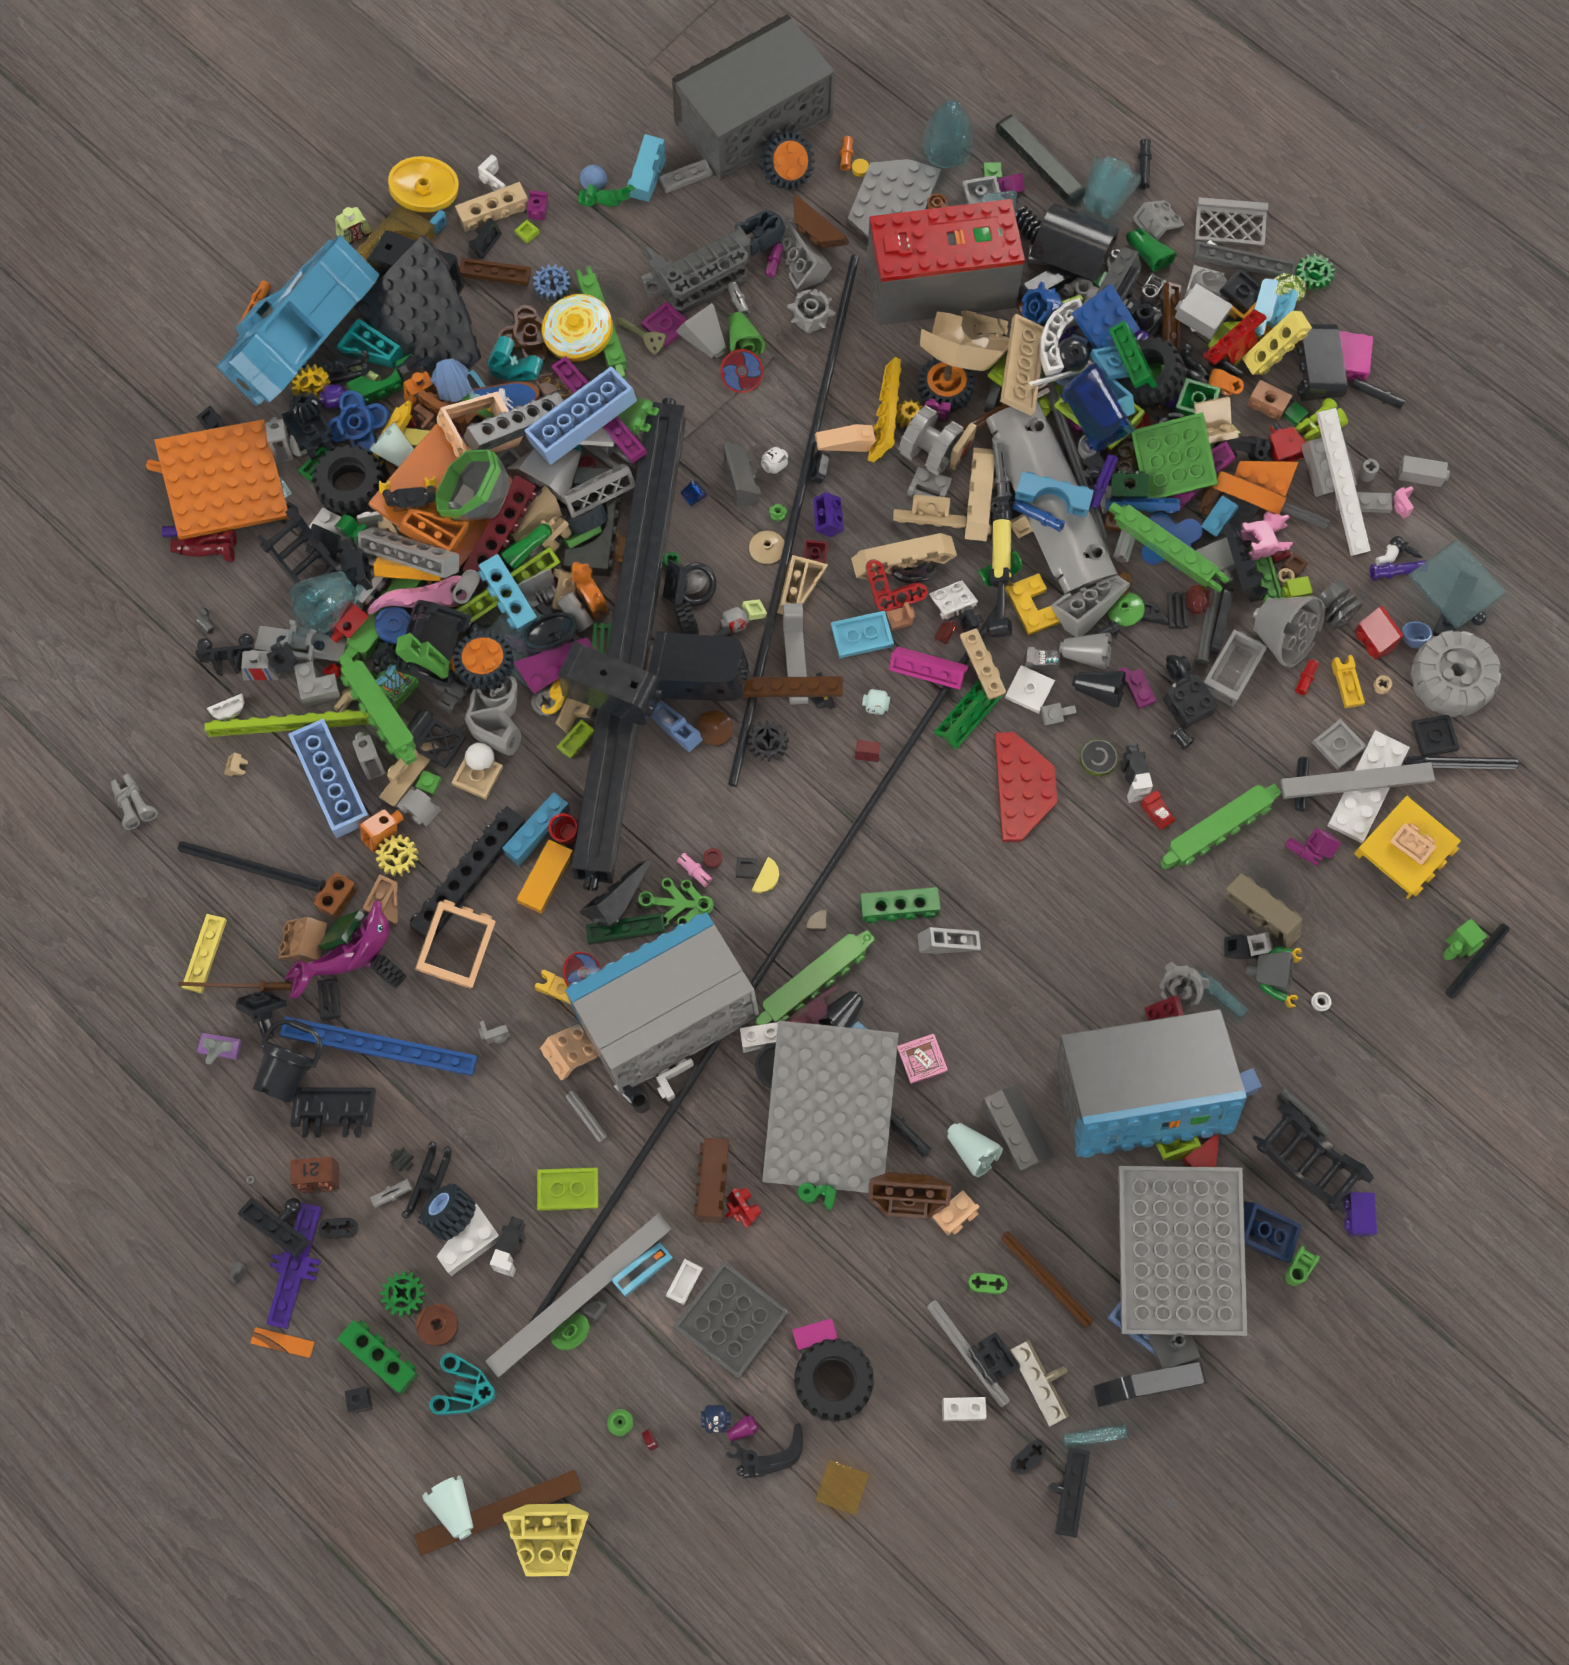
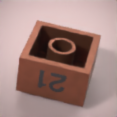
[290,1156,339,1194]

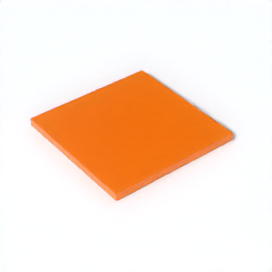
[369,423,520,569]

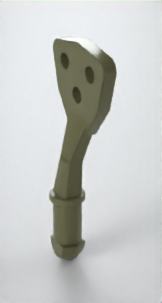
[618,317,666,355]

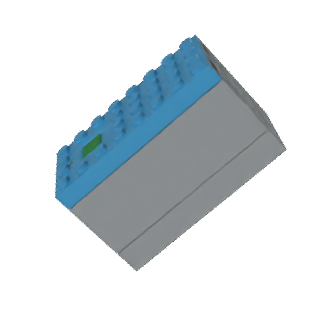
[565,912,759,1094]

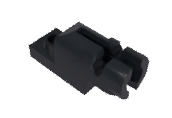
[337,539,373,591]

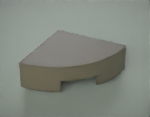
[807,910,826,930]

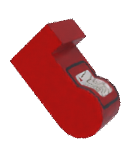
[1140,790,1175,830]

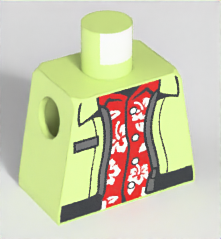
[335,207,374,245]

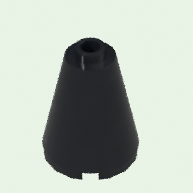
[1072,671,1126,708]
[812,991,863,1028]

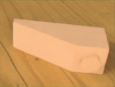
[815,424,876,452]

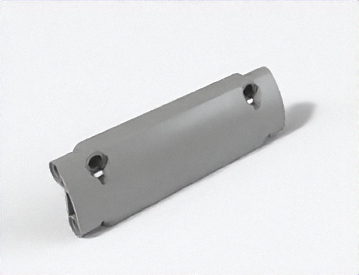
[986,401,1118,595]

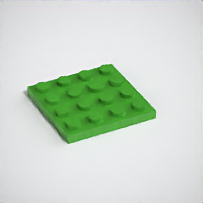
[1131,412,1218,498]

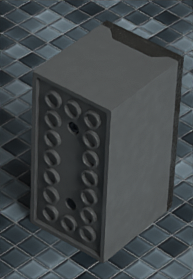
[672,14,835,180]

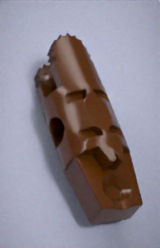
[1198,472,1229,516]

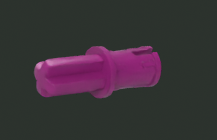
[765,243,783,277]
[1285,837,1323,867]

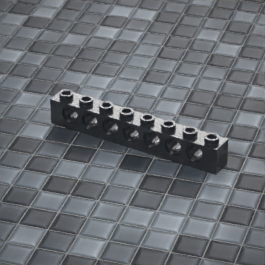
[409,806,526,941]

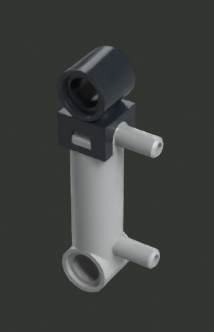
[1075,279,1154,329]

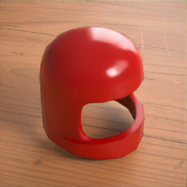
[548,813,579,844]

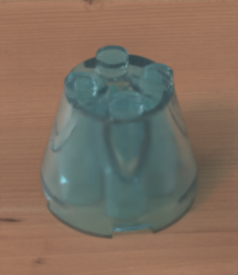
[1083,156,1141,219]
[289,571,358,634]

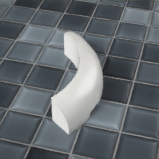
[1040,298,1082,378]

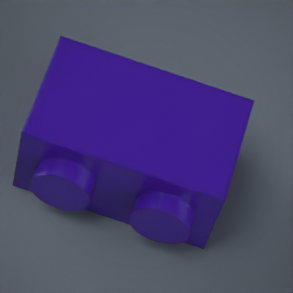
[1343,1192,1377,1237]

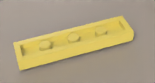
[182,914,227,993]

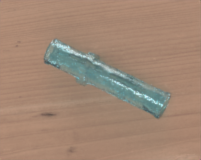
[1200,970,1249,1019]
[1063,1425,1128,1448]

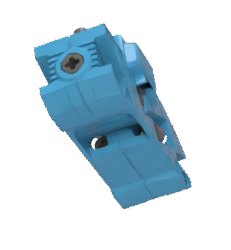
[216,235,379,405]

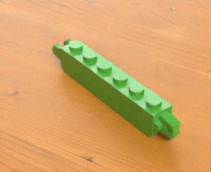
[576,266,627,381]
[1109,502,1229,592]
[343,578,427,662]
[339,654,417,765]
[1160,784,1282,869]
[756,930,875,1026]

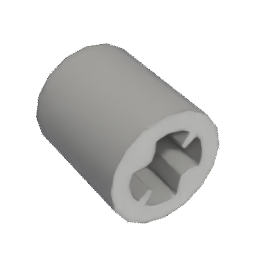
[1359,459,1379,482]

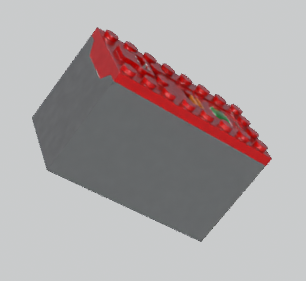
[866,199,1025,325]

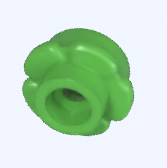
[769,504,787,522]

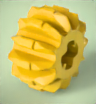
[896,398,924,428]

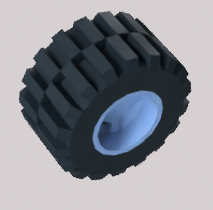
[420,1184,476,1240]

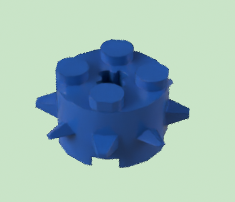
[1021,282,1063,327]

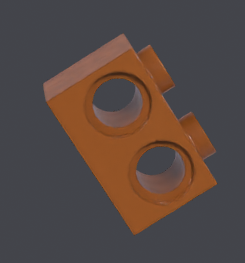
[314,872,358,920]

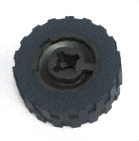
[565,504,608,534]

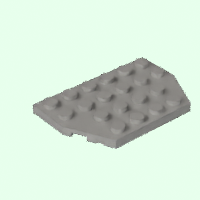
[848,159,941,238]

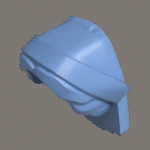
[431,358,472,402]

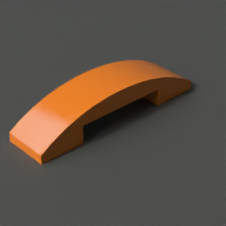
[1213,471,1286,514]

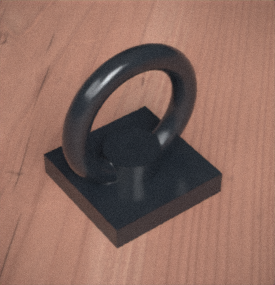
[663,560,717,606]

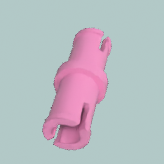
[677,853,713,887]

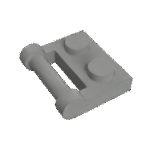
[907,467,952,497]

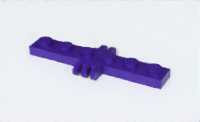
[266,1203,322,1329]

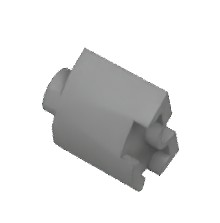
[396,787,441,827]

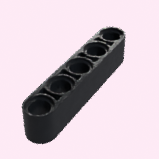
[1018,266,1083,299]

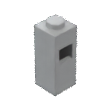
[1398,455,1450,487]

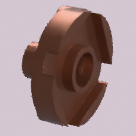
[416,1303,458,1346]

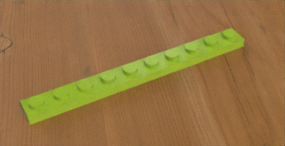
[205,708,395,737]

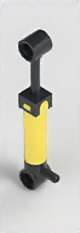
[989,495,1014,638]

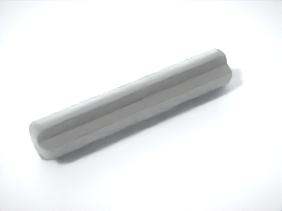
[566,1090,607,1142]

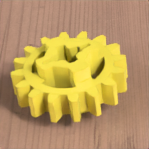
[376,834,418,877]

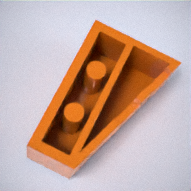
[1234,461,1298,497]

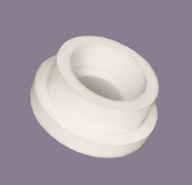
[1311,992,1331,1012]

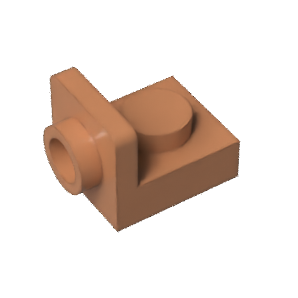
[414,404,437,431]
[886,602,915,631]

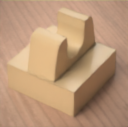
[1011,514,1033,538]
[224,752,248,776]

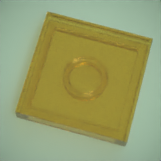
[816,1459,869,1516]

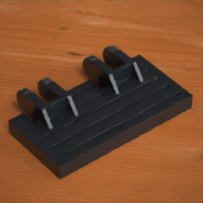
[290,1087,376,1138]

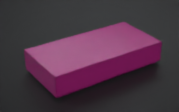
[792,1318,837,1350]

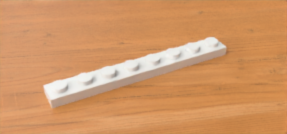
[1316,408,1371,556]

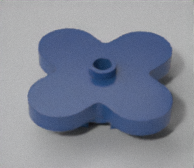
[328,390,390,454]
[1141,513,1203,571]

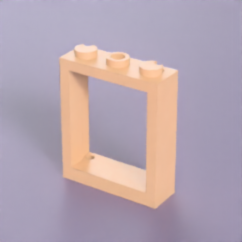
[437,392,523,457]
[414,900,496,989]

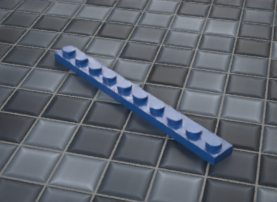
[280,1016,478,1076]

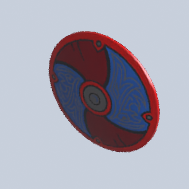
[720,349,763,393]
[563,952,602,987]

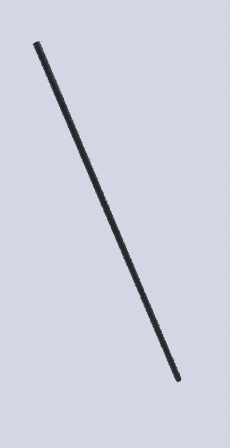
[728,255,860,787]

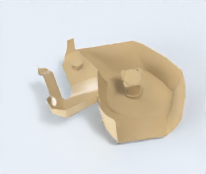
[920,311,1009,371]

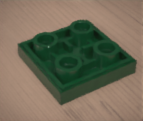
[318,910,364,951]

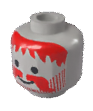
[720,607,749,634]

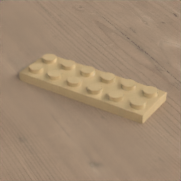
[1000,314,1044,416]

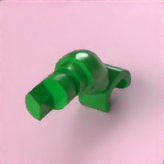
[578,184,636,207]

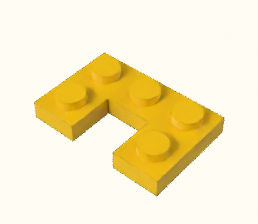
[1005,574,1060,636]

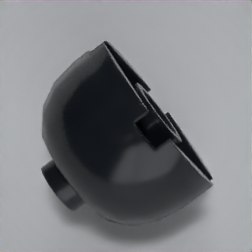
[1057,337,1090,373]

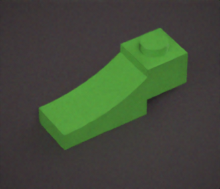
[396,633,450,679]

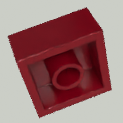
[803,540,828,564]
[855,740,881,762]

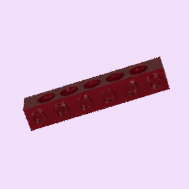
[462,475,537,584]

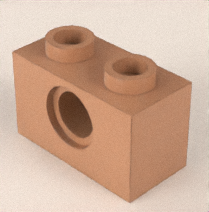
[1247,380,1292,421]

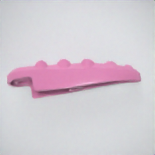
[367,576,467,614]

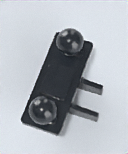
[195,633,254,676]

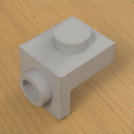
[478,1021,510,1044]

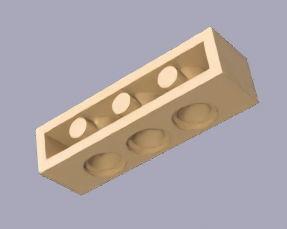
[455,182,528,232]

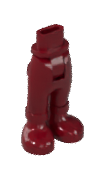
[170,530,237,563]

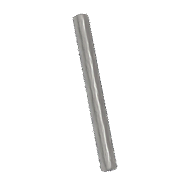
[927,1300,1010,1407]

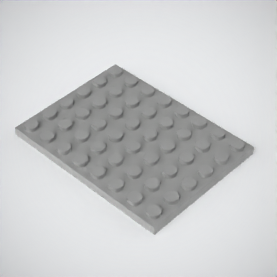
[762,1020,899,1193]
[1118,1166,1247,1336]

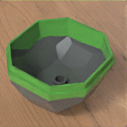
[435,449,510,520]

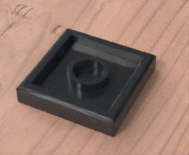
[1219,268,1261,313]
[1411,715,1460,756]

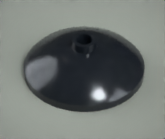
[523,612,578,652]

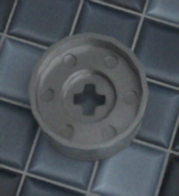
[1317,580,1363,630]

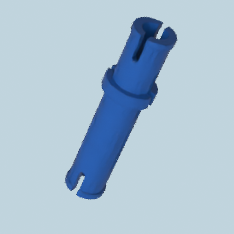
[1012,499,1065,532]

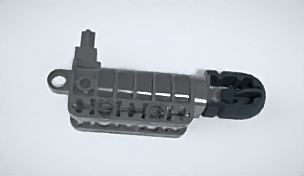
[643,210,785,314]

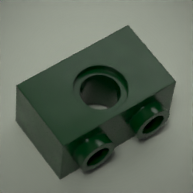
[1111,471,1149,498]

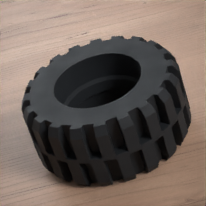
[1115,337,1186,409]
[312,445,386,518]
[794,1338,874,1422]

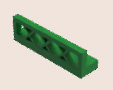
[1109,320,1157,389]
[934,680,1003,749]

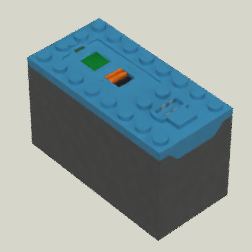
[1055,1009,1247,1158]

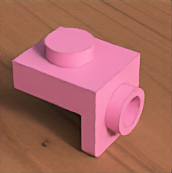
[1392,486,1414,519]

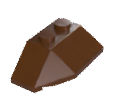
[793,194,850,248]
[868,1172,951,1219]

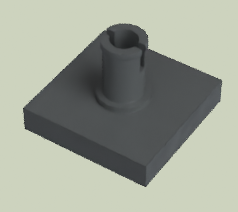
[1147,1333,1200,1370]

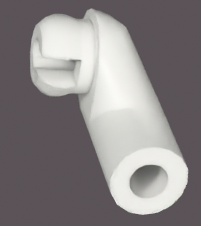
[1375,544,1399,565]

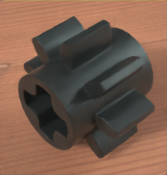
[389,1147,414,1172]

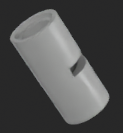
[557,591,594,632]

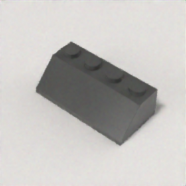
[982,1086,1054,1175]

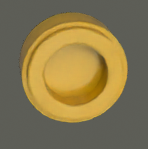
[852,159,869,177]

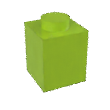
[1281,576,1313,598]

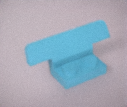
[1255,279,1298,337]

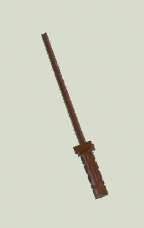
[178,980,293,992]

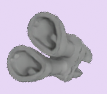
[111,773,158,830]

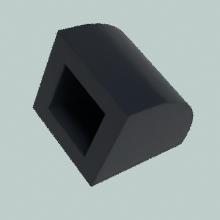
[1224,934,1255,959]

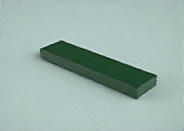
[586,913,666,945]

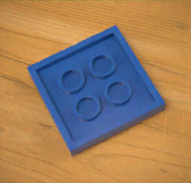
[1071,284,1140,349]

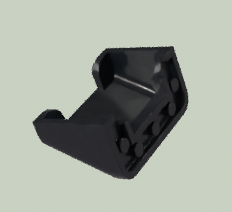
[396,600,472,688]

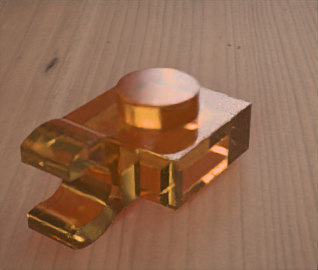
[615,530,627,564]

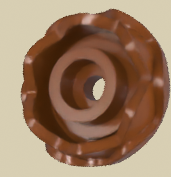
[927,194,948,209]

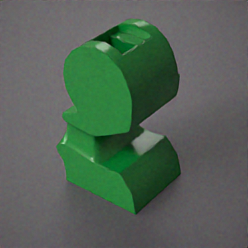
[335,514,368,545]
[798,1183,836,1212]

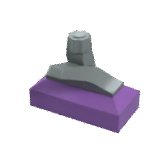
[197,1033,242,1064]

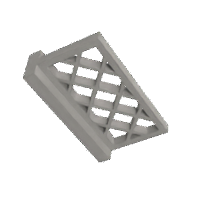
[1194,197,1268,247]

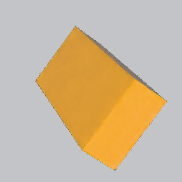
[374,557,442,581]
[517,840,574,914]

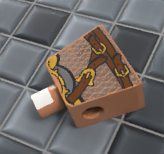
[536,372,572,401]

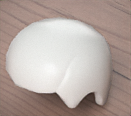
[465,743,495,770]

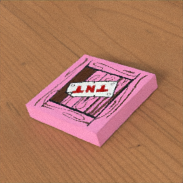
[897,1034,948,1084]

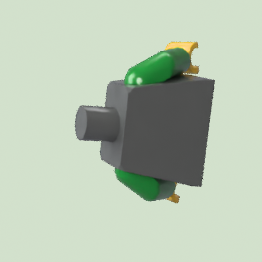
[1246,946,1302,1008]

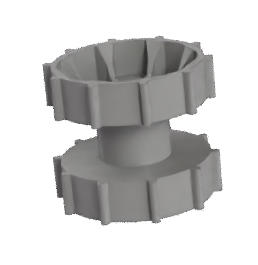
[898,405,964,476]

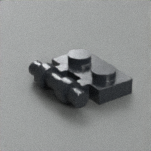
[968,1332,1019,1385]

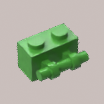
[1443,918,1487,960]

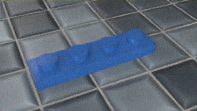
[1106,498,1180,513]

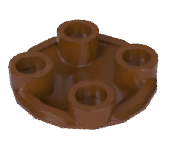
[696,710,733,747]

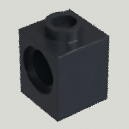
[266,642,298,674]
[344,1386,373,1414]

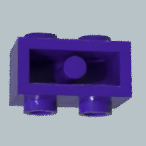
[813,492,844,537]

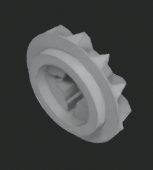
[531,687,556,717]

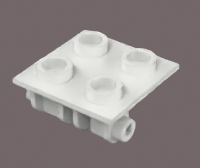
[929,580,978,620]

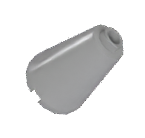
[1059,633,1112,670]

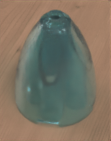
[922,100,973,168]

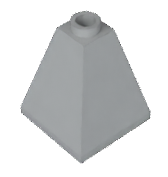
[676,303,726,359]

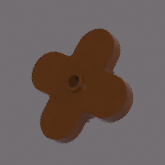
[498,305,547,363]

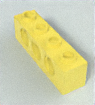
[1242,311,1312,375]

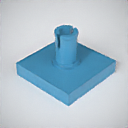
[1090,346,1130,381]

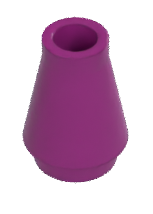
[726,1415,759,1442]

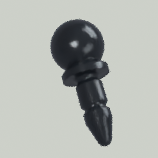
[1390,536,1423,558]

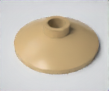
[749,531,784,565]

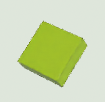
[515,220,540,244]

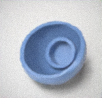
[580,164,607,191]
[1401,622,1433,648]

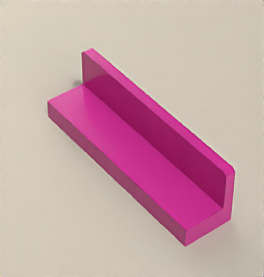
[889,647,968,690]

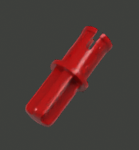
[1295,659,1319,695]

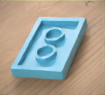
[830,611,894,659]

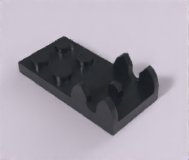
[1223,523,1269,602]

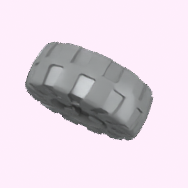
[1410,630,1501,717]

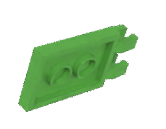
[618,398,659,435]

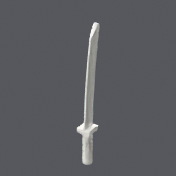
[1029,360,1098,386]

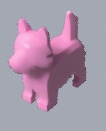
[1240,511,1293,561]

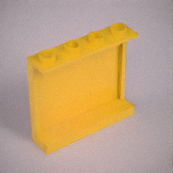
[1354,796,1461,899]

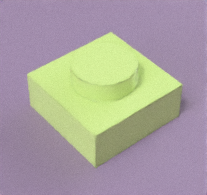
[742,599,767,620]

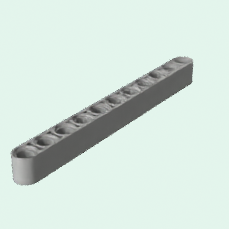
[485,1213,672,1378]

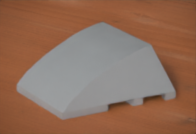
[505,448,581,501]

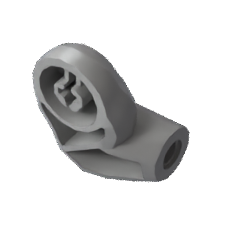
[465,675,521,756]

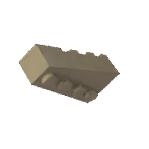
[1226,873,1302,948]

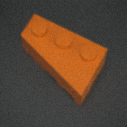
[400,508,469,552]

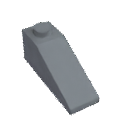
[917,927,981,954]

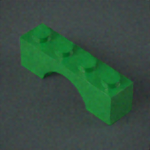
[347,354,412,406]

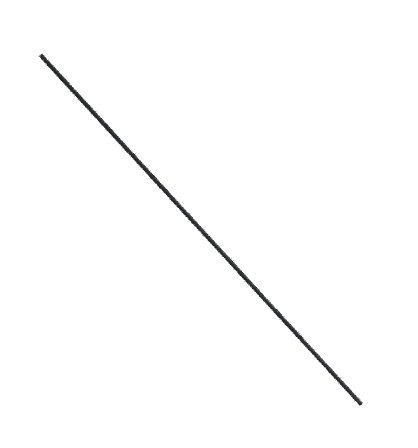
[528,597,1008,1324]

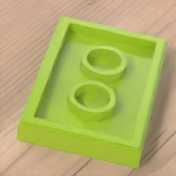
[537,1167,599,1211]

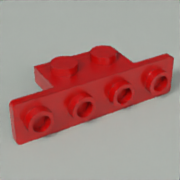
[1203,309,1267,365]

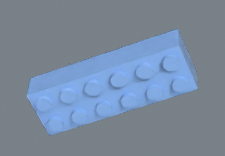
[524,366,637,465]
[288,718,370,839]

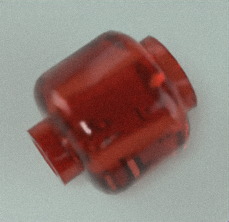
[1185,585,1210,614]

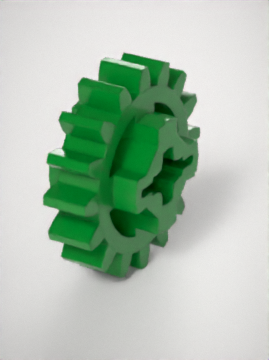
[1295,253,1335,291]
[380,1271,426,1317]

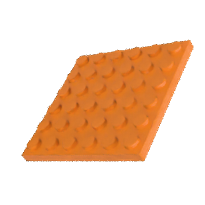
[154,419,289,540]

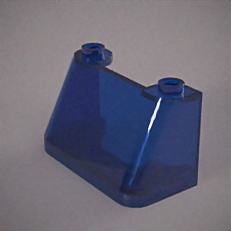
[1060,362,1135,452]

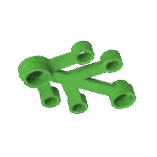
[638,878,714,927]

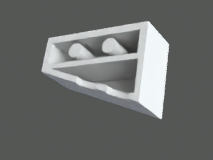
[436,1204,500,1276]

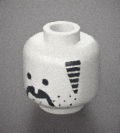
[761,447,788,474]

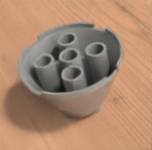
[1253,596,1325,667]

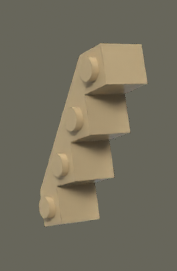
[965,448,996,541]
[851,533,957,580]

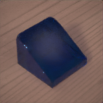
[680,480,708,506]

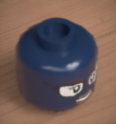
[701,1405,731,1433]

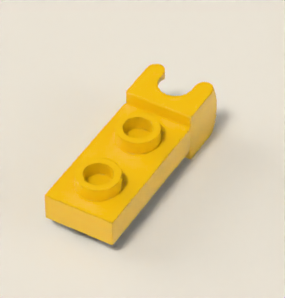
[1331,655,1365,708]
[534,970,572,1005]

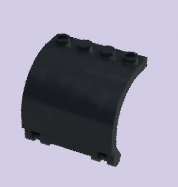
[1029,204,1119,281]

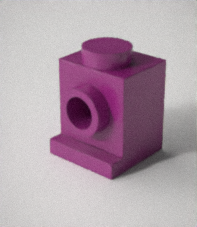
[527,190,549,220]

